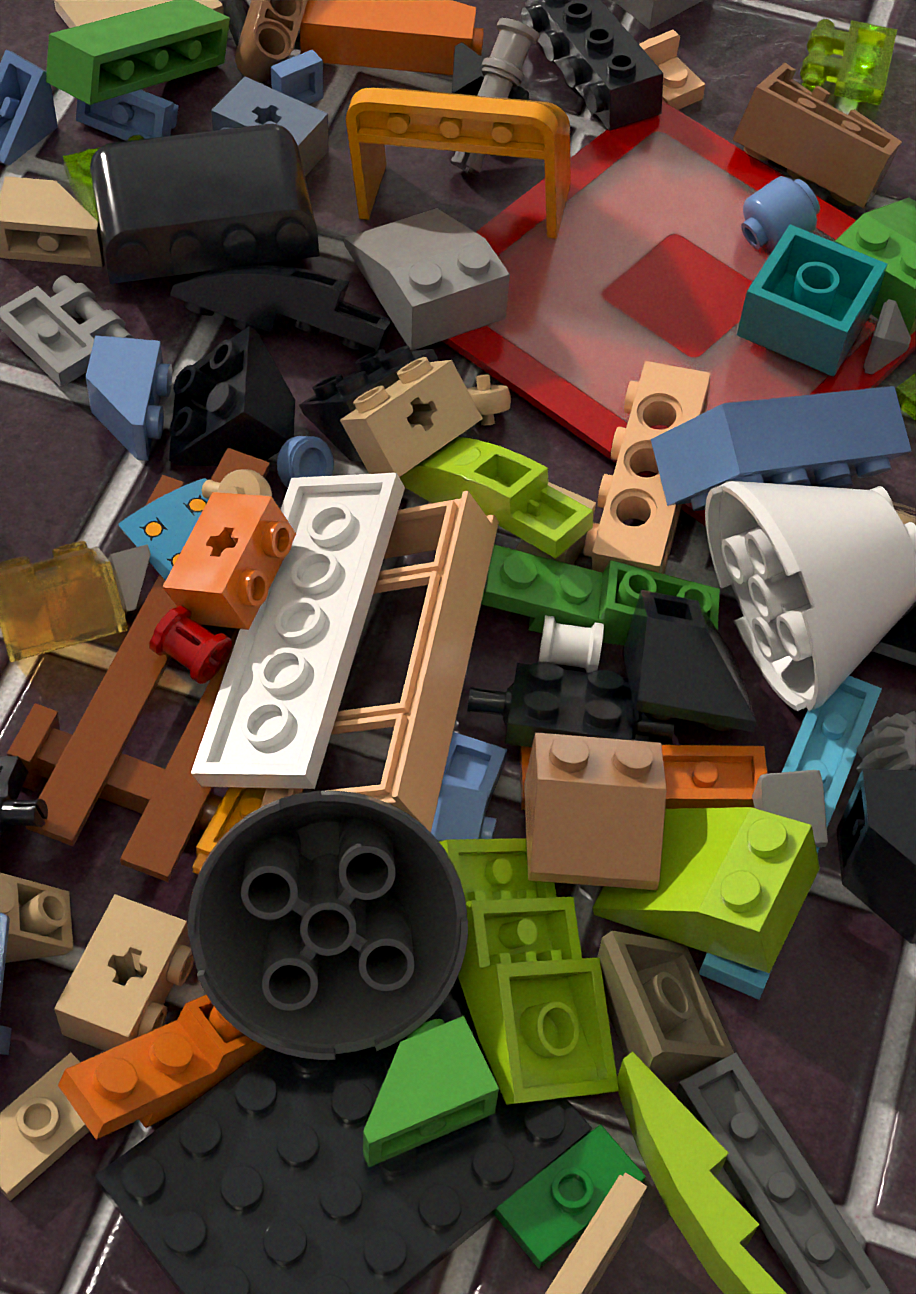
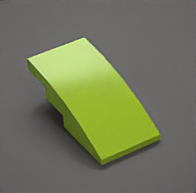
[439,838,619,1105]

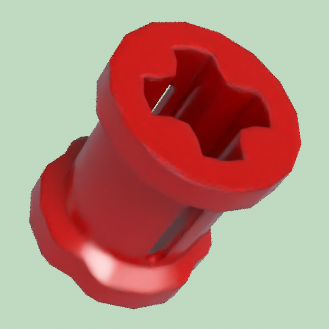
[149,605,232,684]

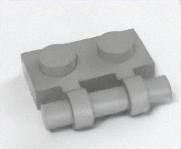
[0,275,134,387]

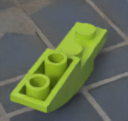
[399,437,593,559]

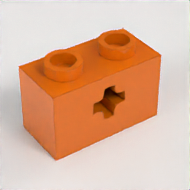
[162,492,296,630]

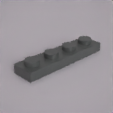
[676,1053,891,1294]

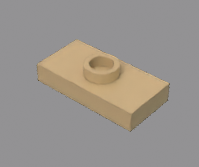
[0,1052,89,1201]

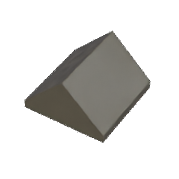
[597,931,734,1085]

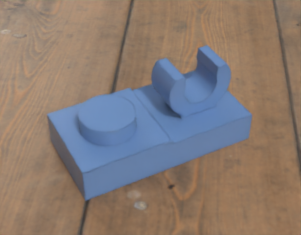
[76,90,179,141]

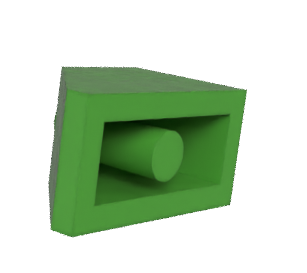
[363,1016,499,1167]

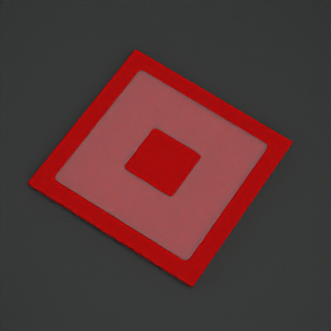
[442,101,916,527]

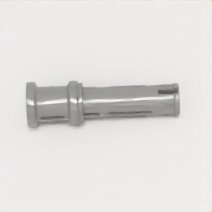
[450,18,540,174]

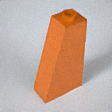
[300,0,484,75]

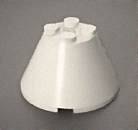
[705,481,916,711]

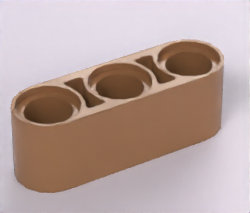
[235,0,308,82]

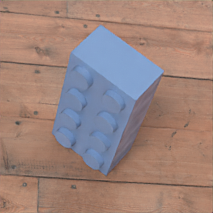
[651,386,912,511]

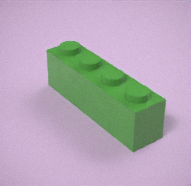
[46,0,230,105]

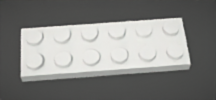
[191,473,405,789]

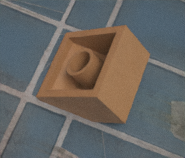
[524,732,667,890]

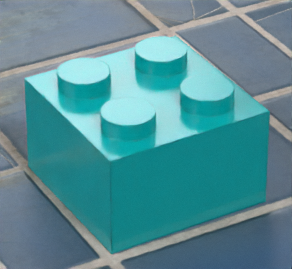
[737,224,888,376]

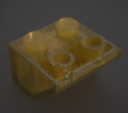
[0,541,128,663]

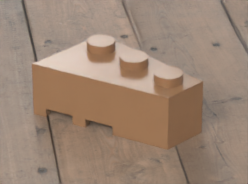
[732,63,902,208]

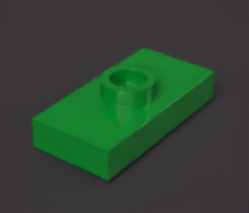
[495,1124,646,1269]

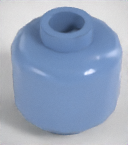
[741,176,820,253]

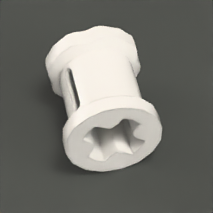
[538,615,604,673]

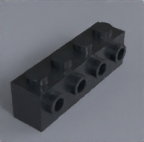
[521,0,663,131]

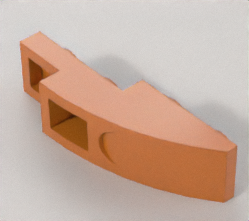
[58,995,266,1140]

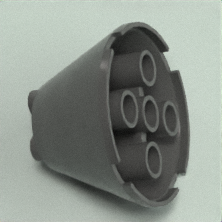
[187,791,468,1060]

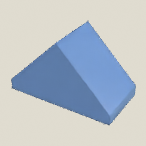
[0,50,58,165]

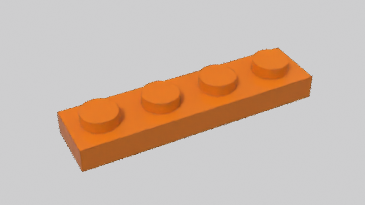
[519,745,767,810]

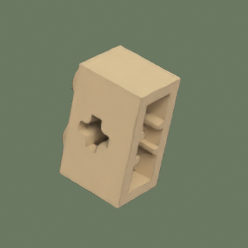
[340,357,483,477]
[54,894,194,1051]

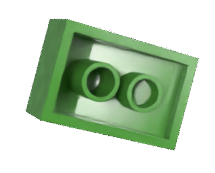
[835,197,916,336]

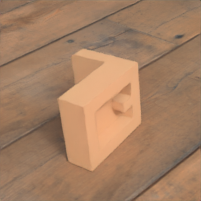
[639,30,706,110]

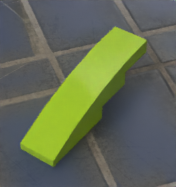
[617,1051,787,1294]

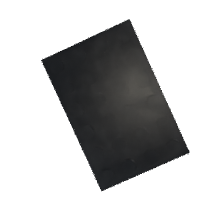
[95,977,592,1294]

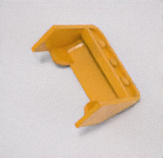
[346,88,571,239]

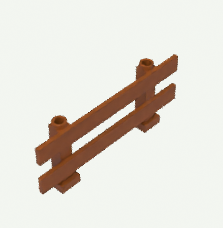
[7,448,270,882]

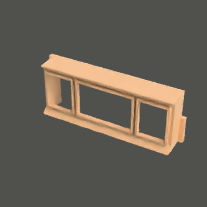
[261,491,499,832]

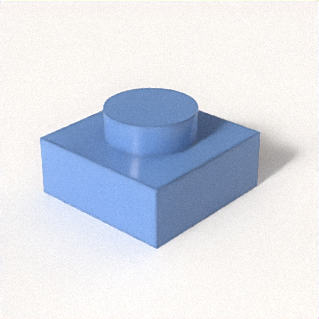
[271,49,323,105]
[442,732,507,811]

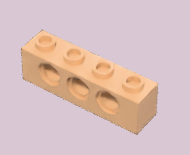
[584,361,711,574]

